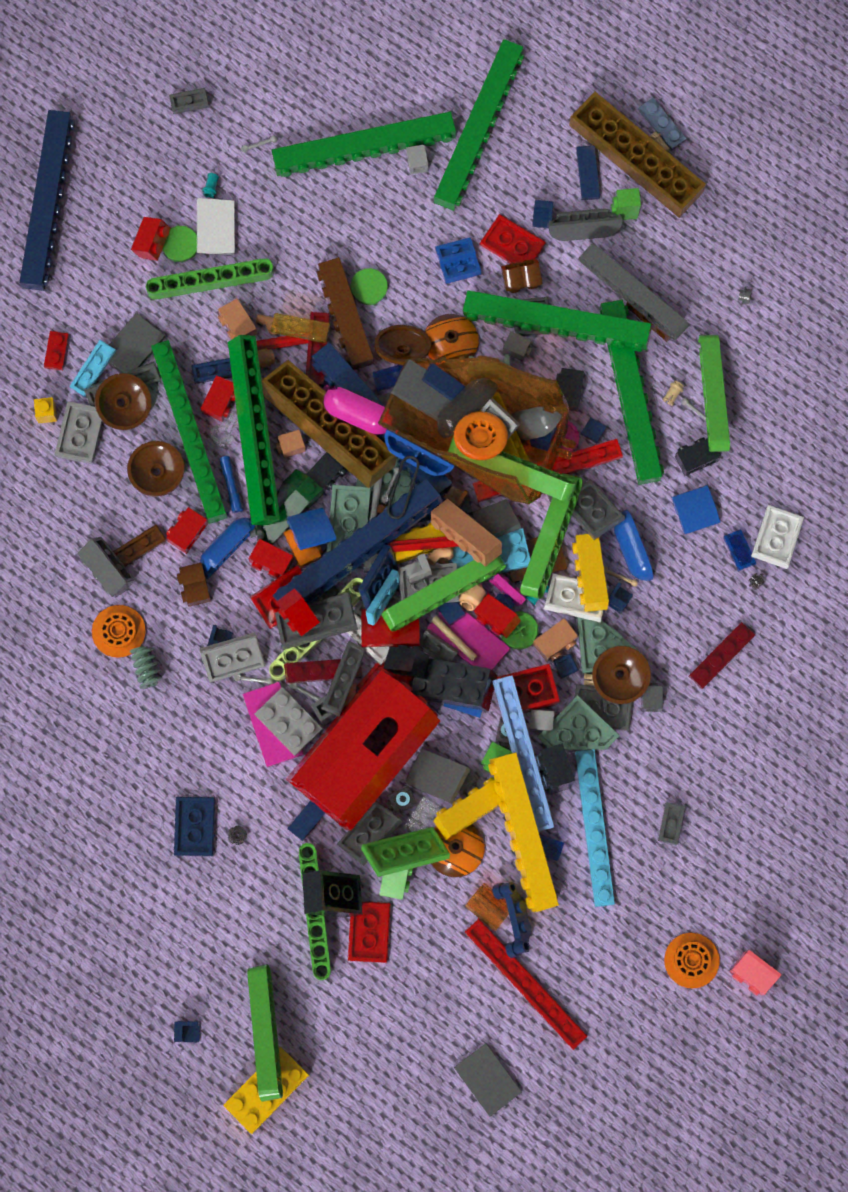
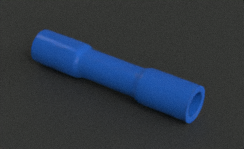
[219,456,243,513]

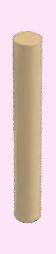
[431,616,477,661]

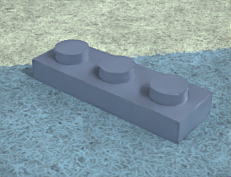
[638,98,687,151]

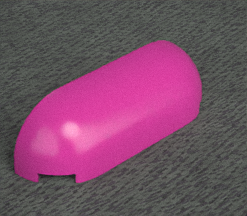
[324,387,396,434]

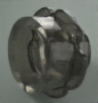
[749,573,766,590]
[228,826,247,845]

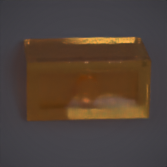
[465,883,509,931]

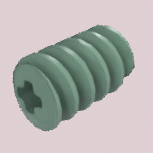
[130,646,162,689]

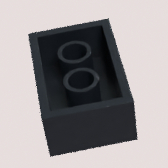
[536,743,575,796]
[302,870,363,918]

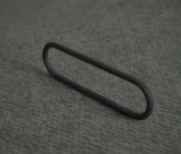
[387,456,420,519]

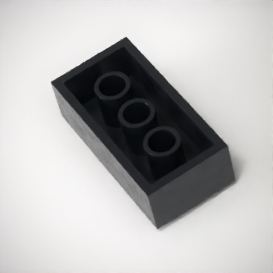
[411,658,498,712]

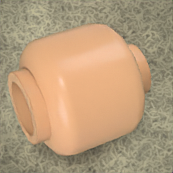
[459,584,486,611]

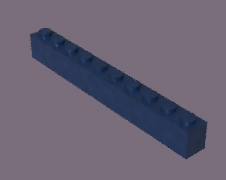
[19,110,75,291]
[312,343,452,496]
[273,479,443,605]

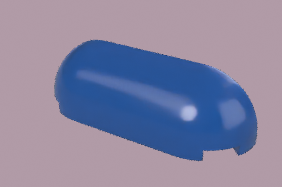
[385,429,455,476]
[613,509,653,581]
[199,518,255,579]

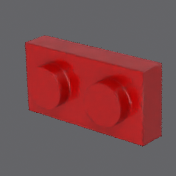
[44,331,69,371]

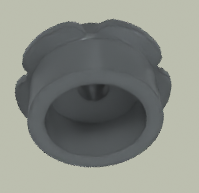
[738,286,752,305]

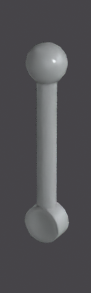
[241,135,278,153]
[682,398,706,420]
[381,466,400,503]
[234,674,274,685]
[289,683,322,701]

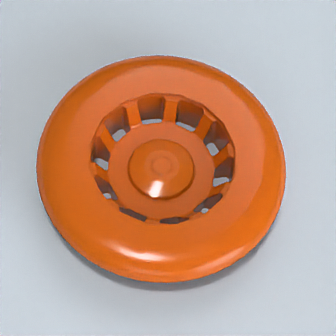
[454,411,508,460]
[92,605,145,658]
[664,933,720,989]

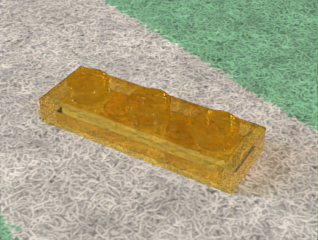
[271,313,330,343]

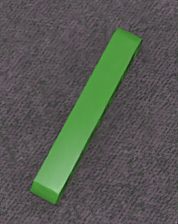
[146,259,274,300]
[698,335,730,452]
[448,435,576,501]
[520,473,583,599]
[381,555,506,632]
[299,843,331,981]
[247,964,283,1102]

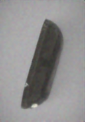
[437,378,498,438]

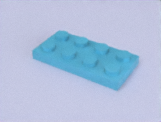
[450,528,530,574]

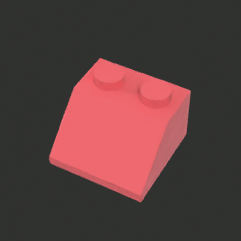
[730,950,782,996]

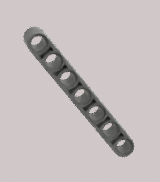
[579,244,689,340]

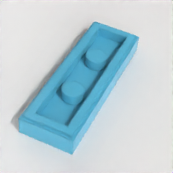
[69,340,117,397]
[366,569,400,625]

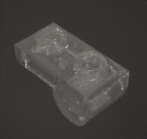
[211,409,239,449]
[403,795,441,833]

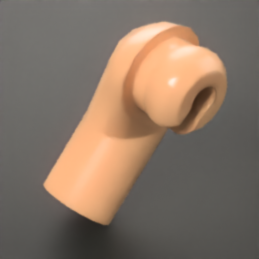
[427,547,454,565]

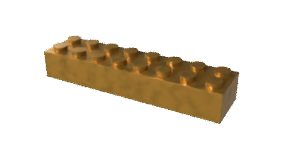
[569,91,706,218]
[262,360,397,488]

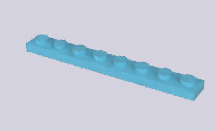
[575,749,615,907]

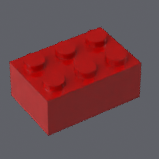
[494,664,560,719]

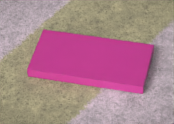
[427,609,510,670]
[243,682,304,767]

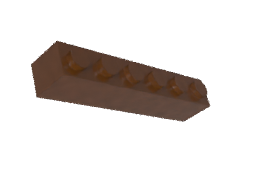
[316,257,374,370]

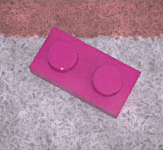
[489,574,526,606]

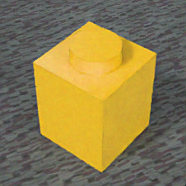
[34,397,57,424]

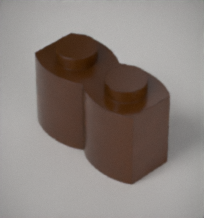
[501,259,543,293]
[177,562,211,607]

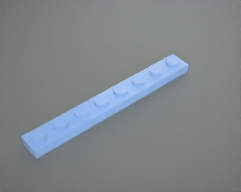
[492,676,554,832]

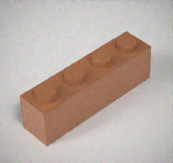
[431,499,502,567]

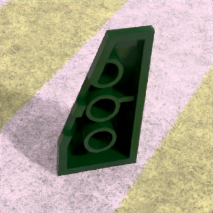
[262,469,323,545]

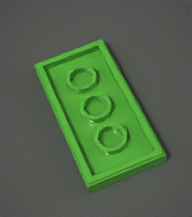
[361,827,450,877]

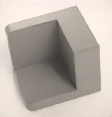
[406,145,428,175]
[404,554,432,585]
[529,709,555,732]

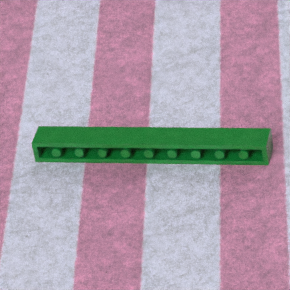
[434,39,525,211]
[271,111,456,177]
[463,290,652,352]
[599,299,664,485]
[228,335,280,525]
[151,340,227,524]

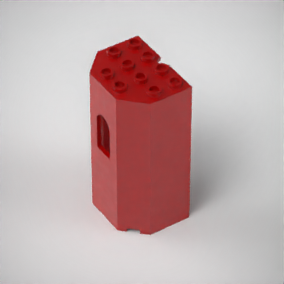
[286,670,440,831]

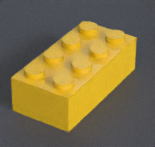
[223,1046,310,1134]

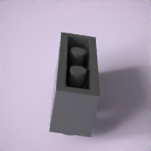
[77,537,136,597]

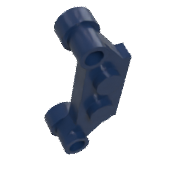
[492,882,532,958]

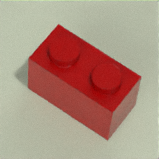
[131,217,171,261]
[201,375,235,422]
[166,507,208,554]
[248,539,294,579]
[276,588,320,636]
[474,593,521,639]

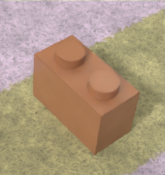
[217,298,257,340]
[533,618,578,662]

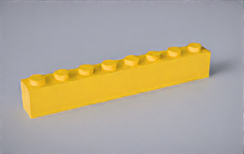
[488,752,559,912]

